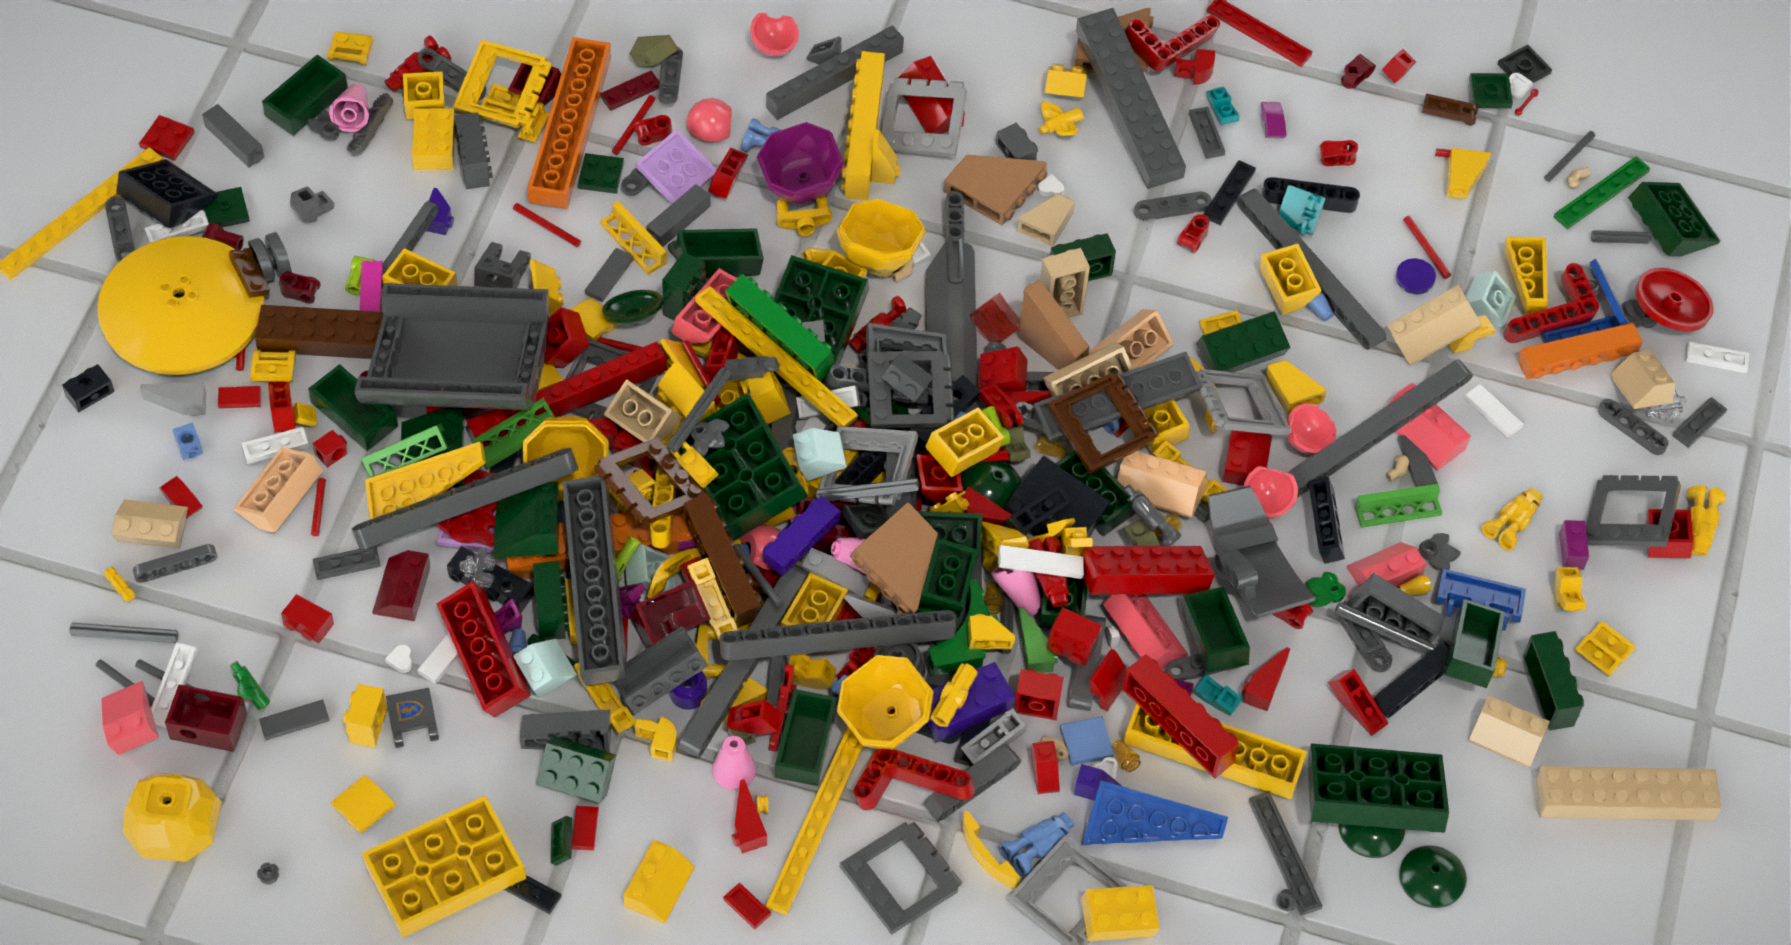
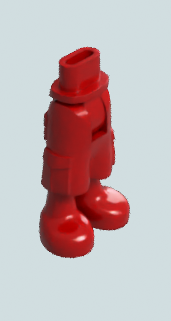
[384,35,451,92]
[848,295,919,353]
[1028,537,1069,607]

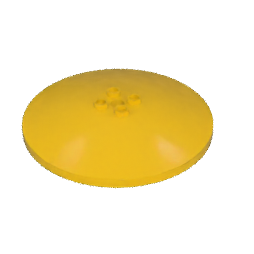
[98,236,265,375]

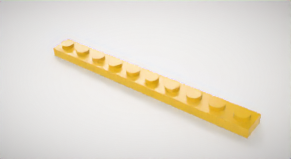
[0,147,163,280]
[695,286,858,427]
[766,727,864,916]

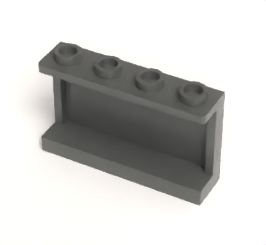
[614,626,708,714]

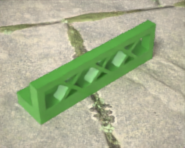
[471,398,555,469]
[361,423,449,478]
[1354,484,1442,528]

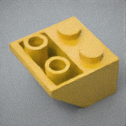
[1045,63,1087,98]
[609,469,655,513]

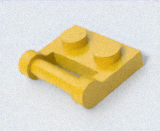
[327,31,374,65]
[250,350,296,382]

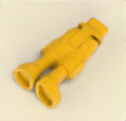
[1686,485,1726,556]
[1481,488,1543,551]

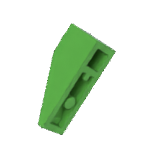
[1018,608,1058,673]

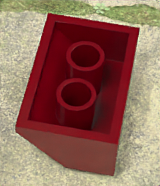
[372,550,431,621]

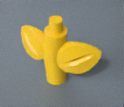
[1038,101,1084,136]

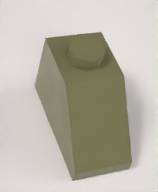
[629,35,678,67]

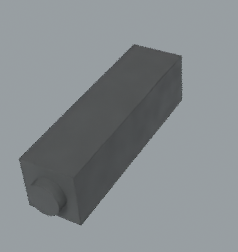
[202,104,264,168]
[646,184,711,247]

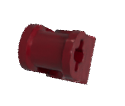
[1341,54,1376,89]
[279,272,321,304]

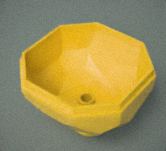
[837,199,926,277]
[523,416,609,502]
[837,655,933,750]
[123,773,222,862]

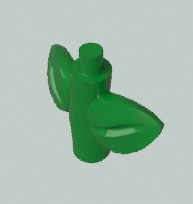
[230,661,270,710]

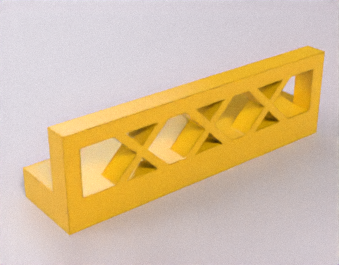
[600,201,667,275]

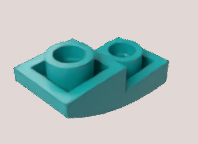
[1206,86,1239,125]

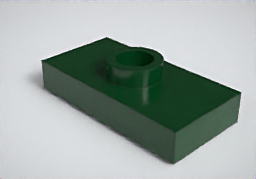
[551,816,572,866]

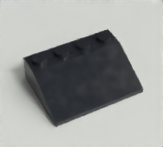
[116,159,218,228]
[1004,456,1111,542]

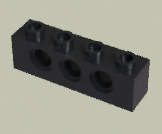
[907,375,981,451]
[1308,476,1345,564]
[447,546,535,613]

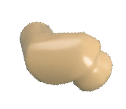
[1567,167,1591,188]
[891,258,914,283]
[1386,455,1409,482]
[1042,736,1069,761]

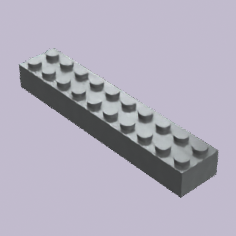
[1076,8,1186,189]
[562,476,628,686]

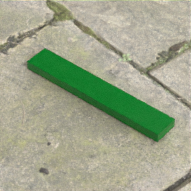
[1554,156,1650,230]

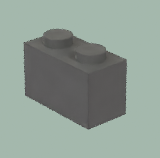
[996,122,1038,160]
[881,353,933,402]

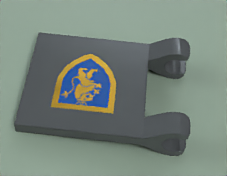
[386,688,439,748]

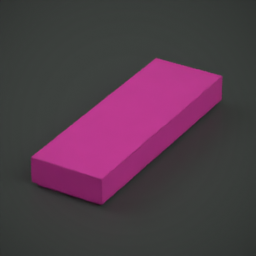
[360,261,383,312]

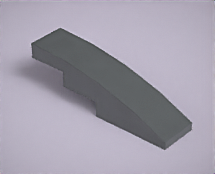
[771,387,801,450]

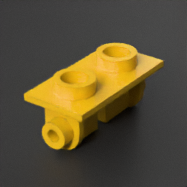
[517,103,550,143]
[929,491,969,512]

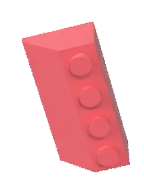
[672,268,737,343]
[1387,382,1471,471]
[1103,594,1188,669]

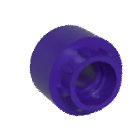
[670,671,707,710]

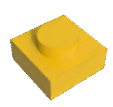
[293,402,318,428]

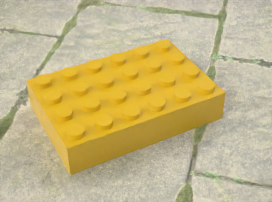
[362,795,526,938]

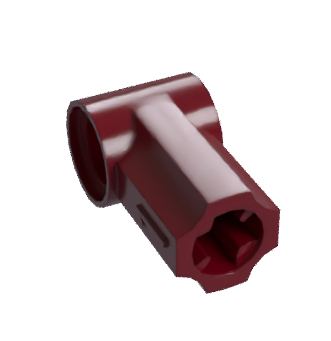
[202,223,244,251]

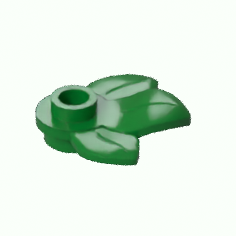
[1305,572,1346,607]

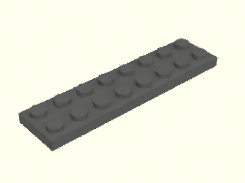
[1033,351,1203,443]

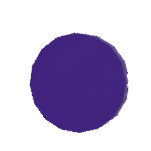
[1395,258,1436,295]

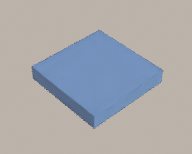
[1060,716,1114,766]

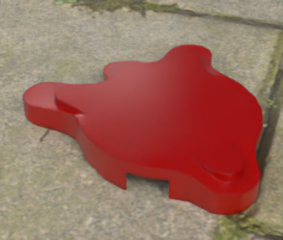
[438,501,497,547]

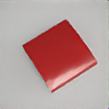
[1089,648,1127,711]

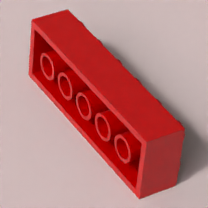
[1081,546,1215,594]
[436,581,531,717]
[1123,654,1239,779]

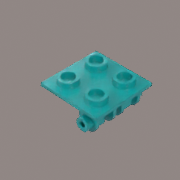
[1278,185,1326,235]

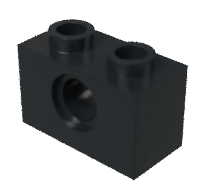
[62,364,114,413]

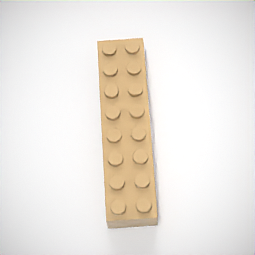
[1536,766,1722,821]

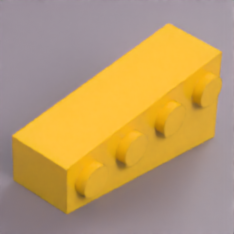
[1504,237,1548,315]

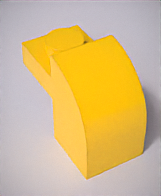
[1448,315,1495,353]
[1061,527,1092,556]
[1555,567,1586,612]
[788,653,837,689]
[635,716,677,762]

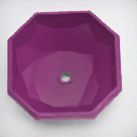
[757,122,845,204]

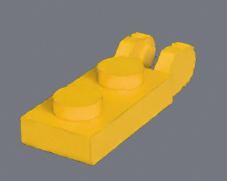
[668,441,719,489]

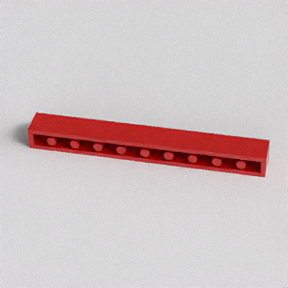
[467,341,668,448]

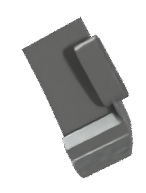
[1207,486,1315,618]

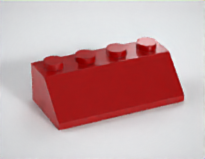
[898,56,965,134]

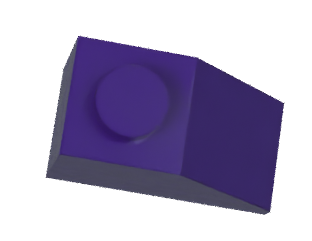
[426,188,454,235]
[1074,764,1122,800]

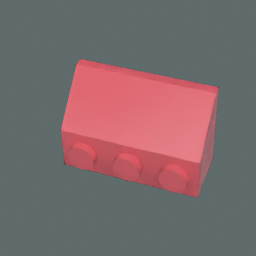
[1347,542,1427,588]

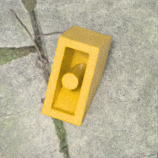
[967,614,1015,649]

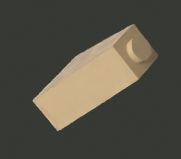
[1017,194,1075,247]

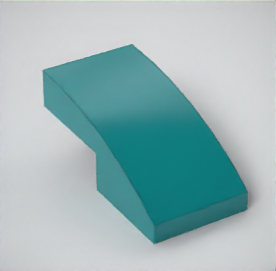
[1192,674,1243,715]

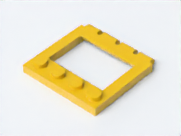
[453,39,552,129]

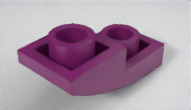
[1261,102,1287,138]

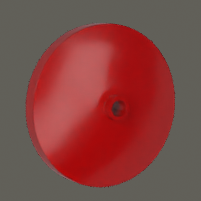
[1635,268,1714,332]

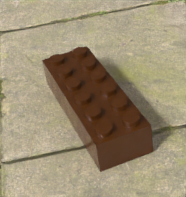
[255,305,384,359]
[683,493,762,628]

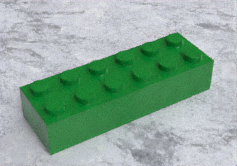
[725,274,836,382]

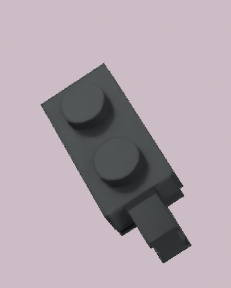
[724,356,780,381]

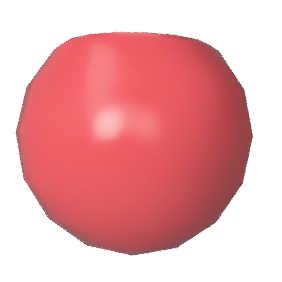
[750,13,799,56]
[686,98,732,142]
[1287,403,1337,455]
[1244,466,1298,518]
[740,524,781,571]

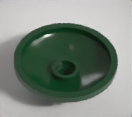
[602,290,663,325]
[962,460,1022,509]
[1338,824,1405,858]
[1399,845,1467,908]

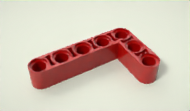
[1124,15,1221,71]
[1503,263,1599,343]
[853,749,975,810]

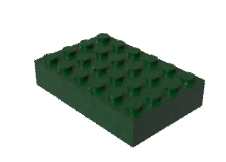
[751,255,869,385]
[682,393,808,540]
[1307,743,1449,833]

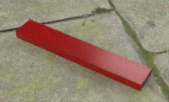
[1207,0,1313,67]

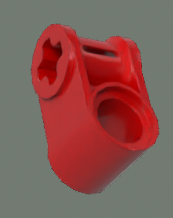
[633,115,672,146]
[1319,140,1358,167]
[1177,214,1209,253]
[1272,604,1313,629]

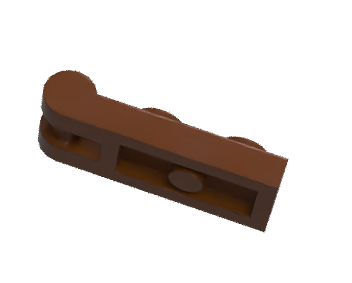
[1422,93,1478,126]
[229,248,270,298]

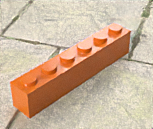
[1518,323,1643,379]

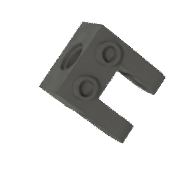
[474,242,531,288]

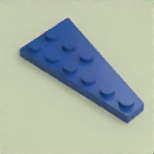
[1082,780,1228,845]

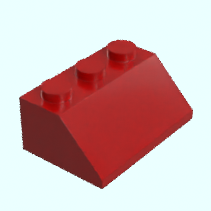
[1222,430,1272,486]

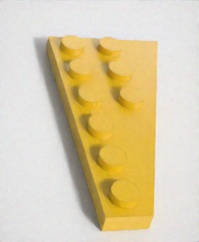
[365,442,486,519]

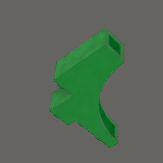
[926,579,1004,677]

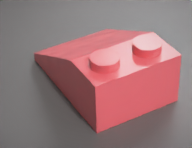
[101,681,159,755]

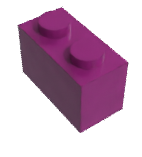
[1559,520,1589,570]

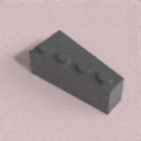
[455,112,493,189]
[1348,573,1445,643]
[520,709,612,752]

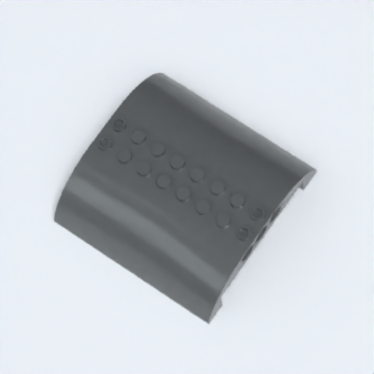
[355,283,549,410]

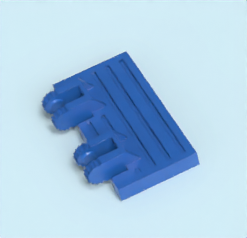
[1436,569,1526,630]

